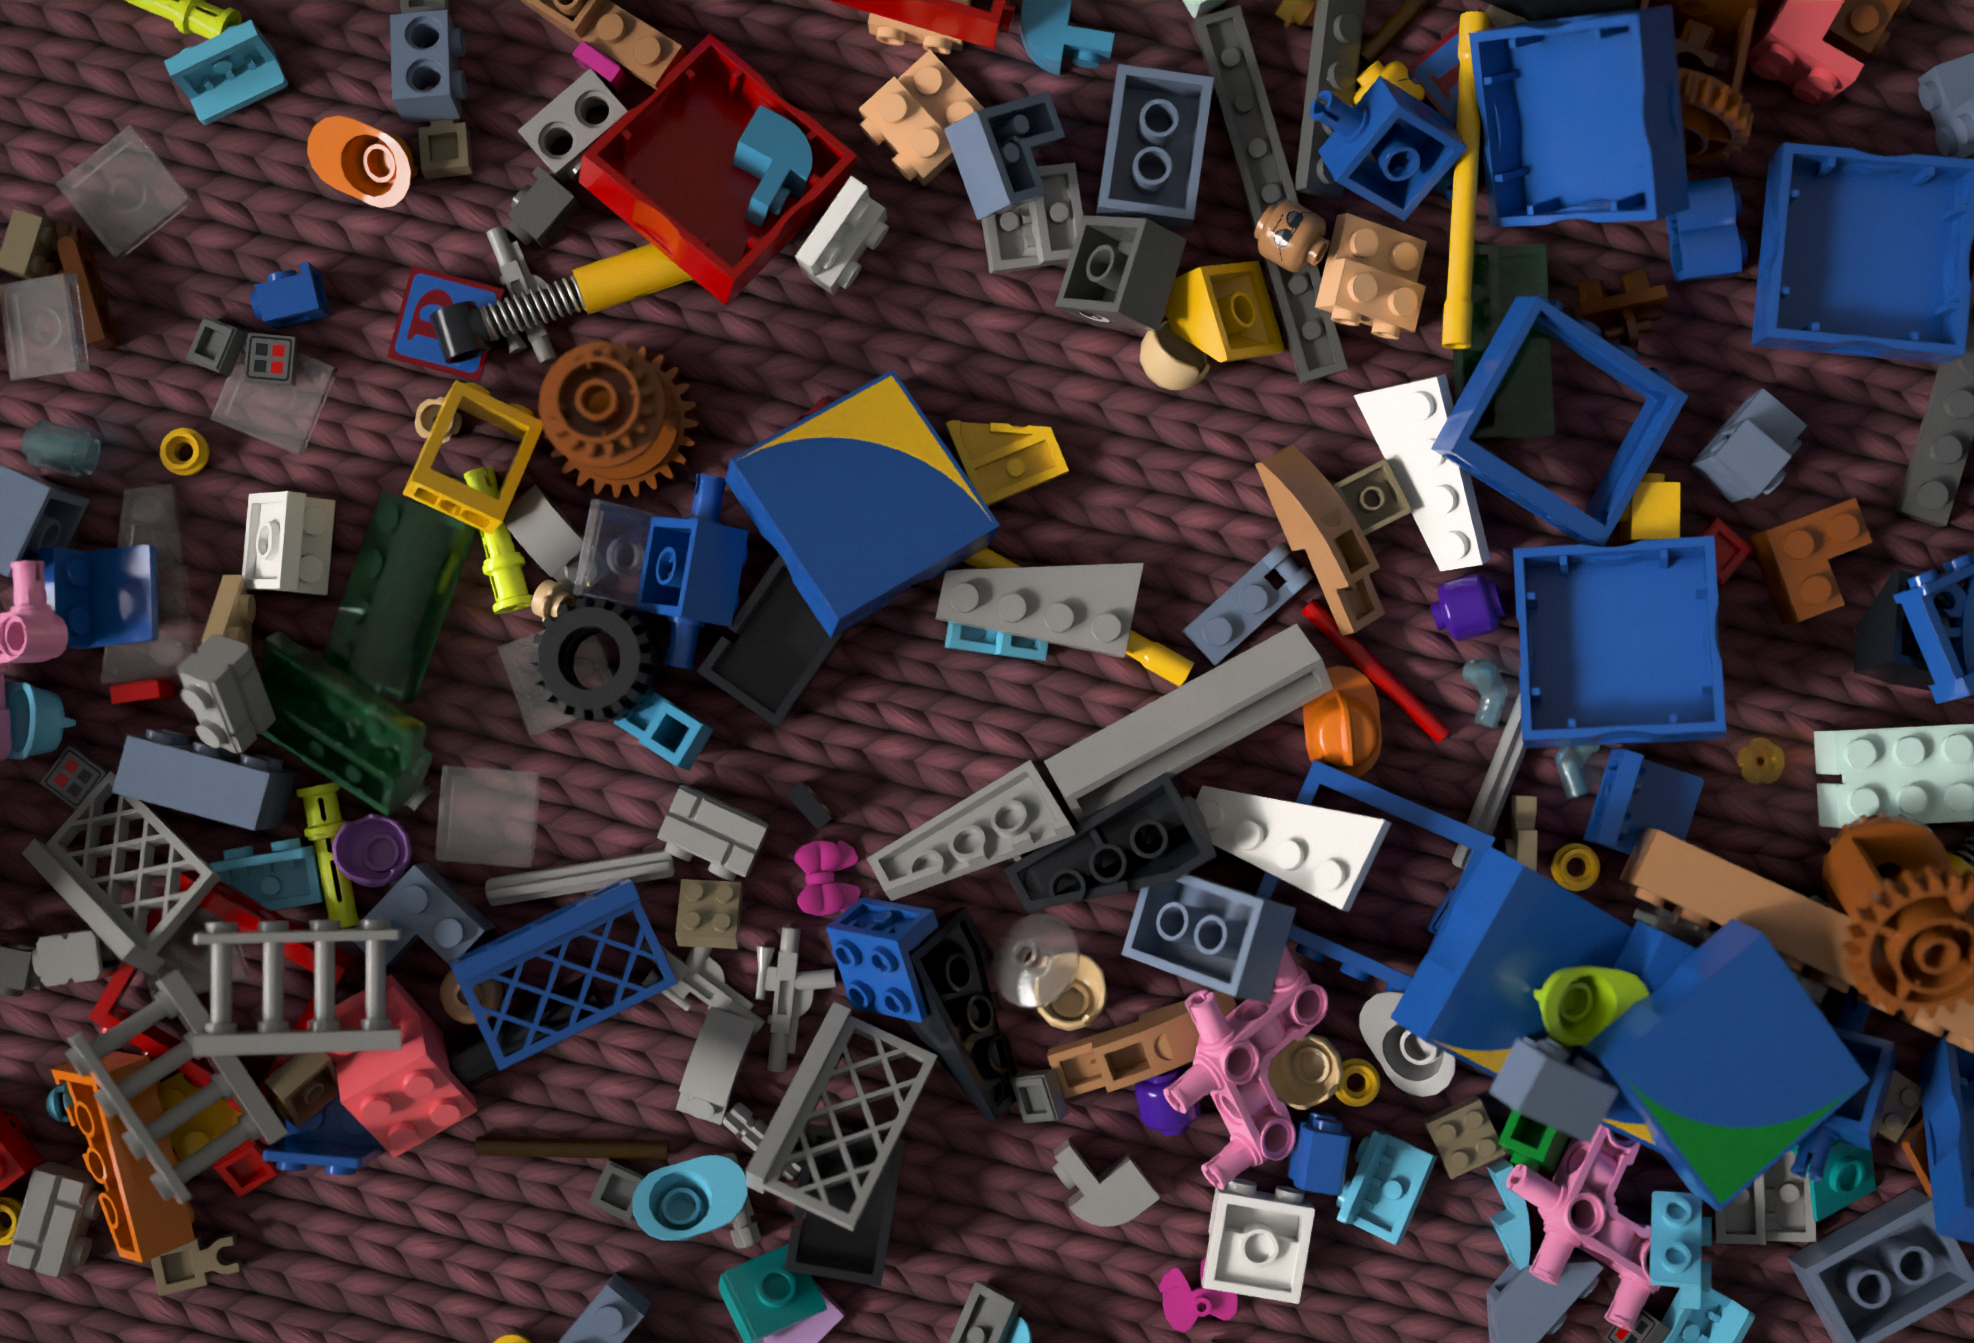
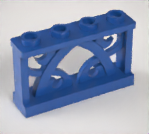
[1893,553,1974,704]

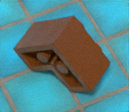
[1748,497,1873,624]

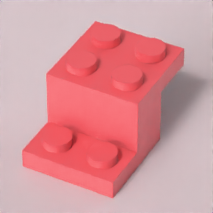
[1747,0,1864,106]
[307,974,478,1158]

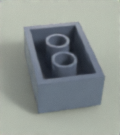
[1096,64,1214,232]
[112,728,297,831]
[1121,873,1296,1003]
[1787,1189,1974,1343]

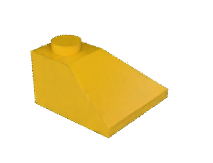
[1165,261,1285,363]

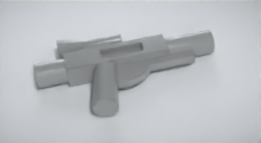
[486,226,577,365]
[755,927,836,1072]
[641,942,765,1037]

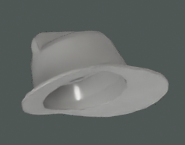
[1359,991,1456,1097]

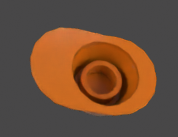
[307,115,419,208]
[1303,666,1382,778]

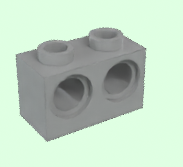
[518,68,628,184]

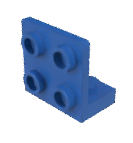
[38,544,158,649]
[1583,749,1704,855]
[826,897,938,1022]
[263,1094,384,1175]

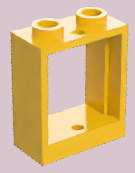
[402,380,543,535]

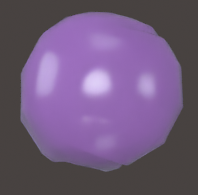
[332,813,413,887]

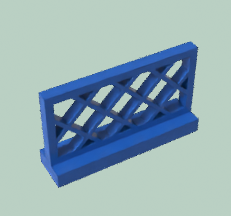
[448,878,678,1071]

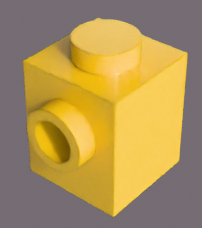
[1618,473,1680,543]

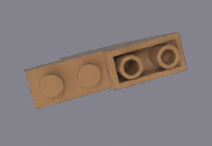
[520,0,688,90]
[1255,445,1385,636]
[1047,990,1238,1099]

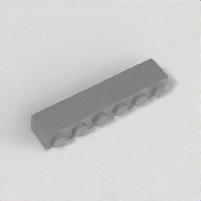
[1044,623,1333,825]

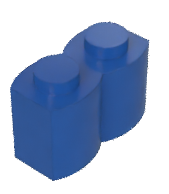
[1665,177,1748,284]
[1288,1110,1351,1196]

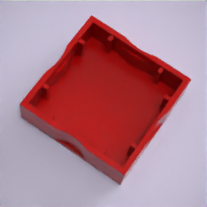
[578,33,857,306]

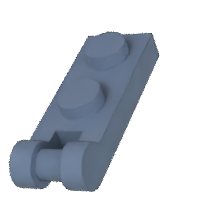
[1182,541,1314,666]

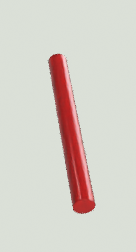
[1300,598,1451,743]

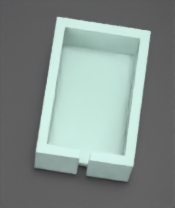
[1814,724,1974,828]

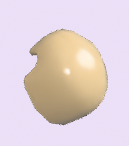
[1140,321,1210,390]
[1034,951,1108,1031]
[1267,1033,1344,1110]

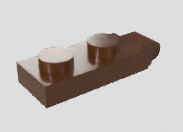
[55,220,121,352]

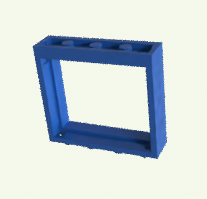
[1431,293,1689,547]
[1256,760,1495,993]

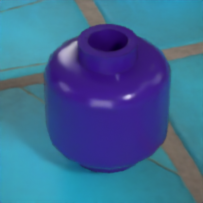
[1430,573,1505,642]
[1135,1066,1202,1136]

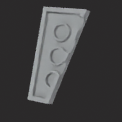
[936,563,1144,658]
[867,760,1076,901]

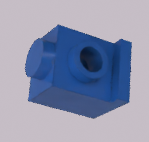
[250,262,332,330]

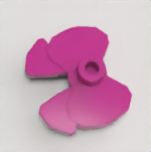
[794,840,861,916]
[1158,1258,1238,1333]

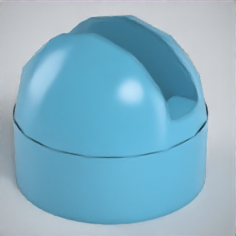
[46,1083,74,1123]

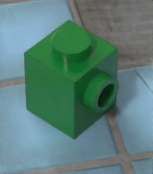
[1498,1109,1570,1173]

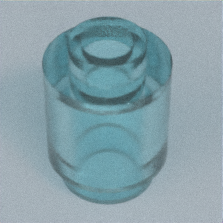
[21,419,101,477]

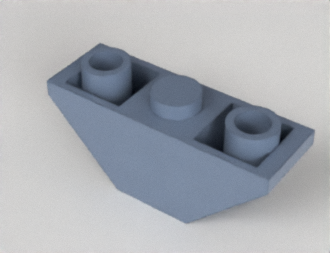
[1486,1252,1603,1343]

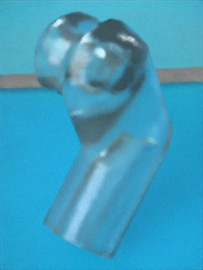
[1462,659,1507,729]
[1555,745,1601,798]

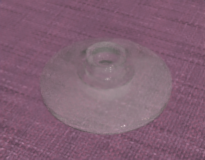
[992,914,1080,1008]

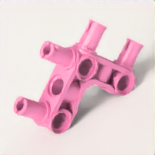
[0,561,68,762]
[1164,945,1328,1190]
[1506,1125,1661,1332]

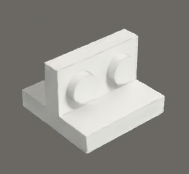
[242,491,335,595]

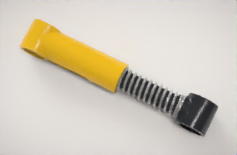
[429,243,693,364]

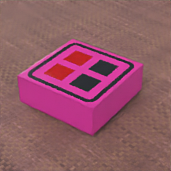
[573,41,627,94]

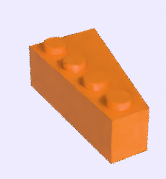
[51,1051,195,1263]

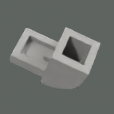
[503,484,611,599]
[676,1006,756,1125]
[1052,1138,1160,1227]

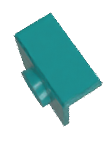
[1790,1141,1876,1222]
[718,1244,827,1343]

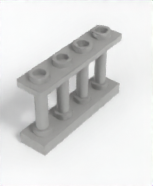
[193,919,401,1056]
[65,969,288,1204]

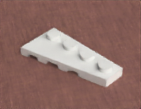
[1354,374,1491,571]
[1195,785,1391,912]

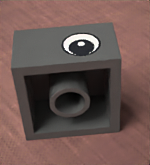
[1055,215,1187,332]

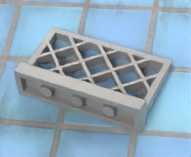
[22,771,222,976]
[745,1002,938,1231]

